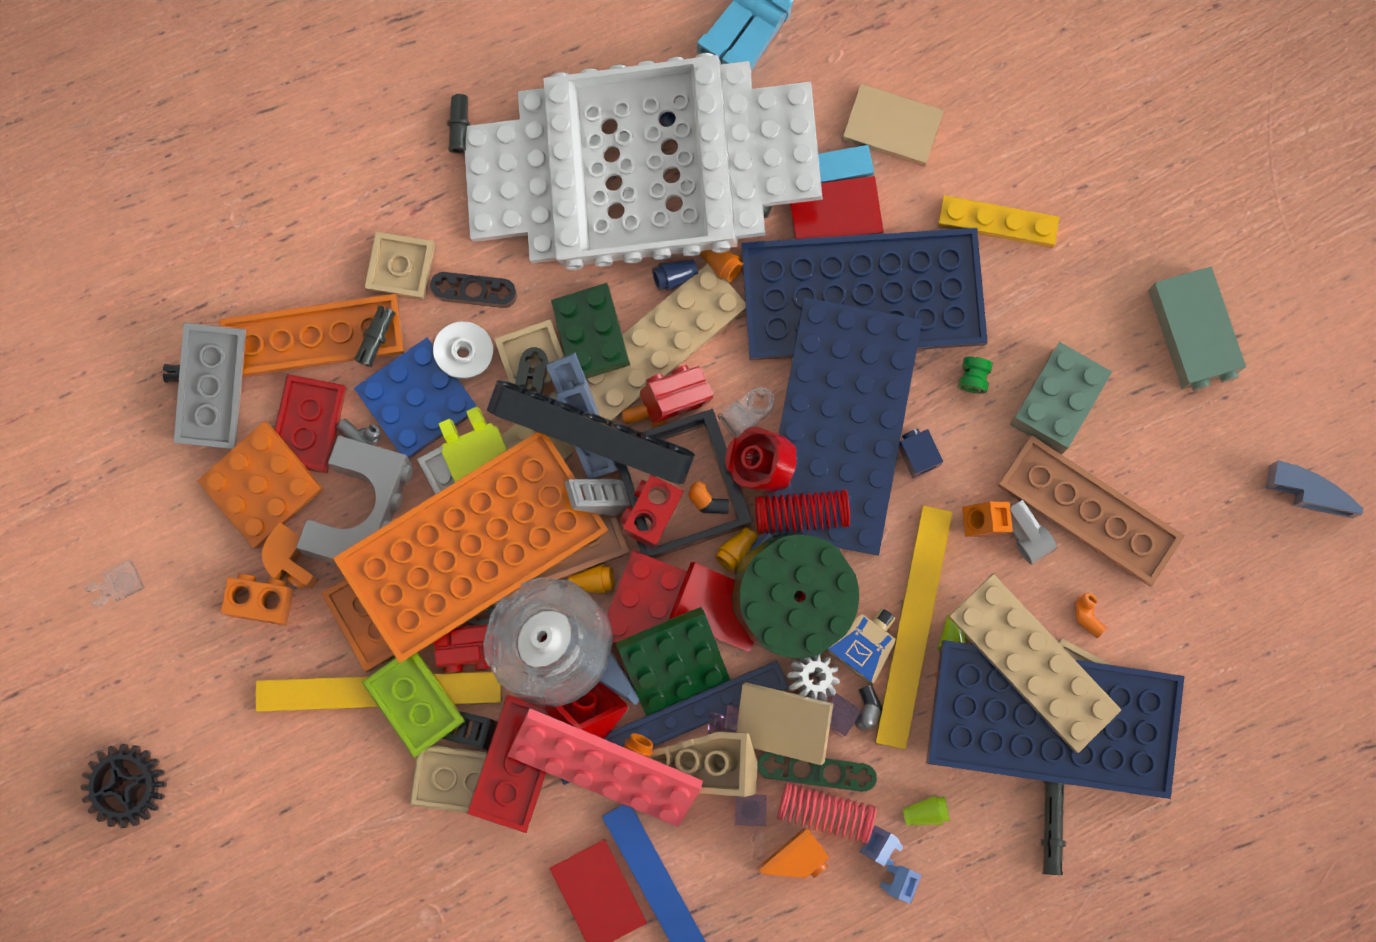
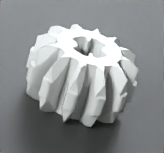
[787,654,840,702]

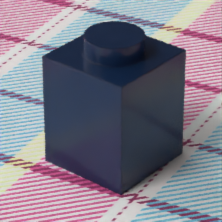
[899,428,943,478]

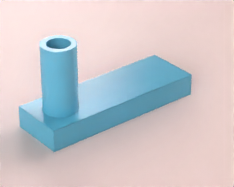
[818,145,874,183]

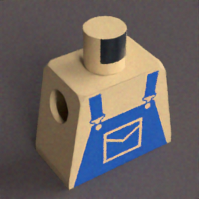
[825,608,896,685]

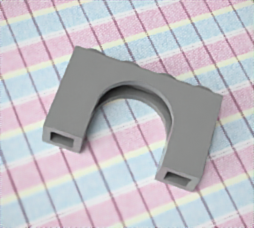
[296,435,413,565]

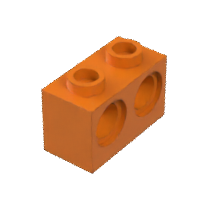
[220,574,294,626]

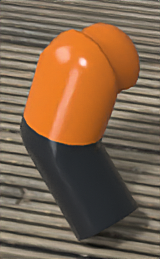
[688,481,729,514]

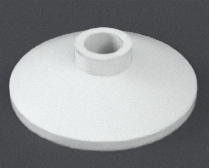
[433,321,493,379]

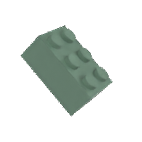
[1010,342,1112,454]

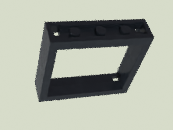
[615,409,752,559]

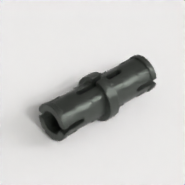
[354,305,396,367]

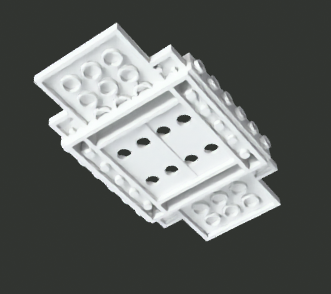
[465,53,823,270]

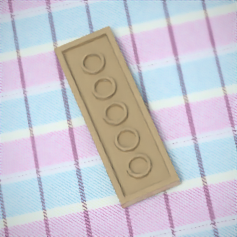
[948,574,1121,753]

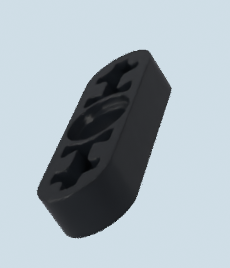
[430,272,517,308]

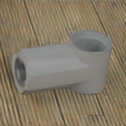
[1010,500,1057,565]

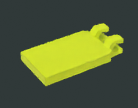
[438,407,508,482]

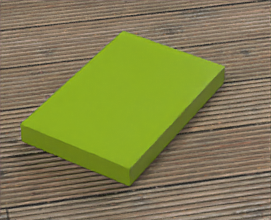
[362,652,465,758]

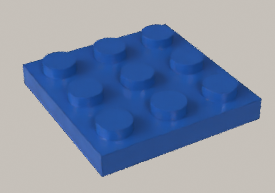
[354,337,477,459]

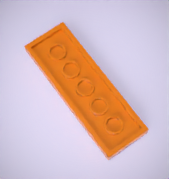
[219,294,405,377]

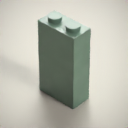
[1148,266,1246,391]

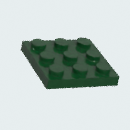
[615,606,730,716]

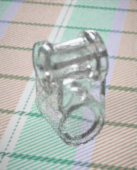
[717,387,774,438]

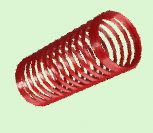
[755,489,850,535]

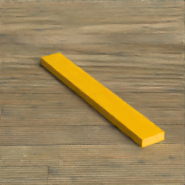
[875,505,953,750]
[256,672,502,712]

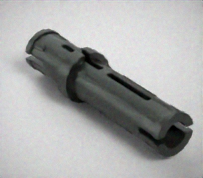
[1041,781,1066,875]

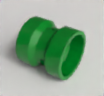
[958,356,993,394]

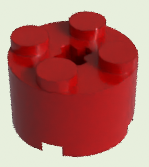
[725,427,796,493]

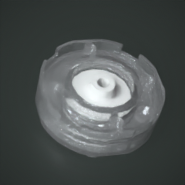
[483,577,613,707]

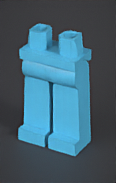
[697,0,794,71]

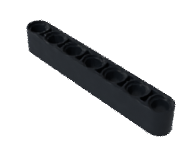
[487,380,695,484]

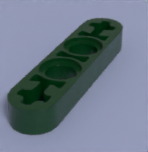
[757,752,877,792]

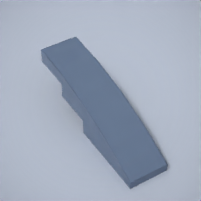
[546,353,617,479]

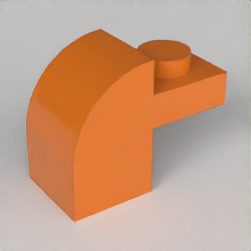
[262,522,319,589]

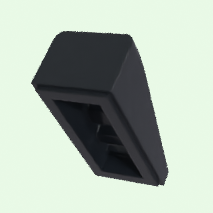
[442,711,497,751]

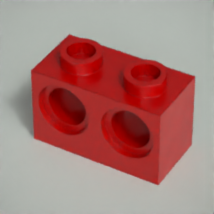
[620,475,684,549]

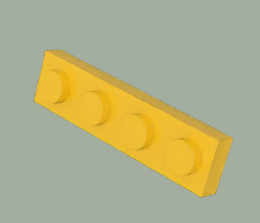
[938,195,1060,248]

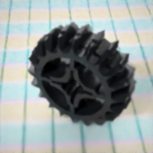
[80,744,167,828]

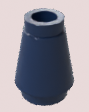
[652,259,698,291]

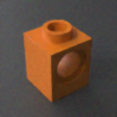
[962,501,1013,537]

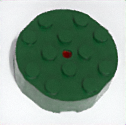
[731,533,859,658]

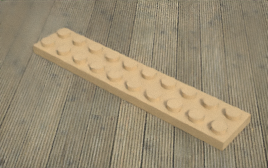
[502,264,746,461]

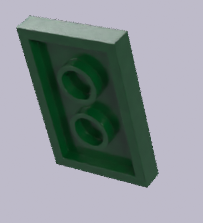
[551,283,631,379]

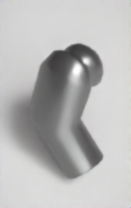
[336,418,381,445]

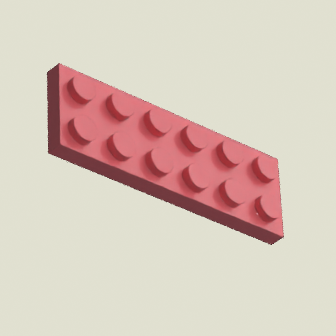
[508,709,703,827]

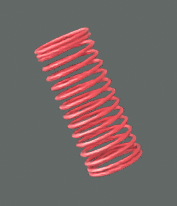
[777,782,877,844]

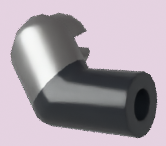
[855,684,882,731]

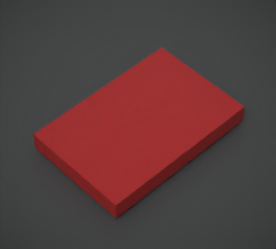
[790,176,884,239]
[274,374,347,473]
[669,562,754,653]
[549,839,647,942]

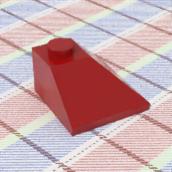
[541,672,628,739]

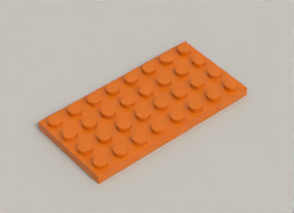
[333,432,609,664]

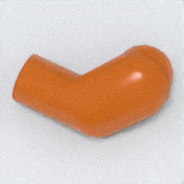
[622,404,667,428]
[1075,592,1107,638]

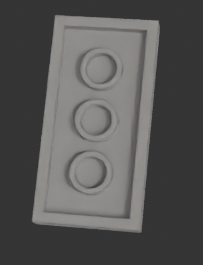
[174,322,246,449]

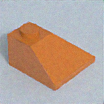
[757,828,830,878]

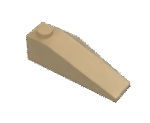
[650,732,757,797]

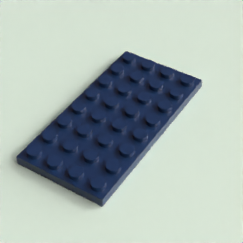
[741,228,988,360]
[764,297,922,556]
[926,640,1185,799]

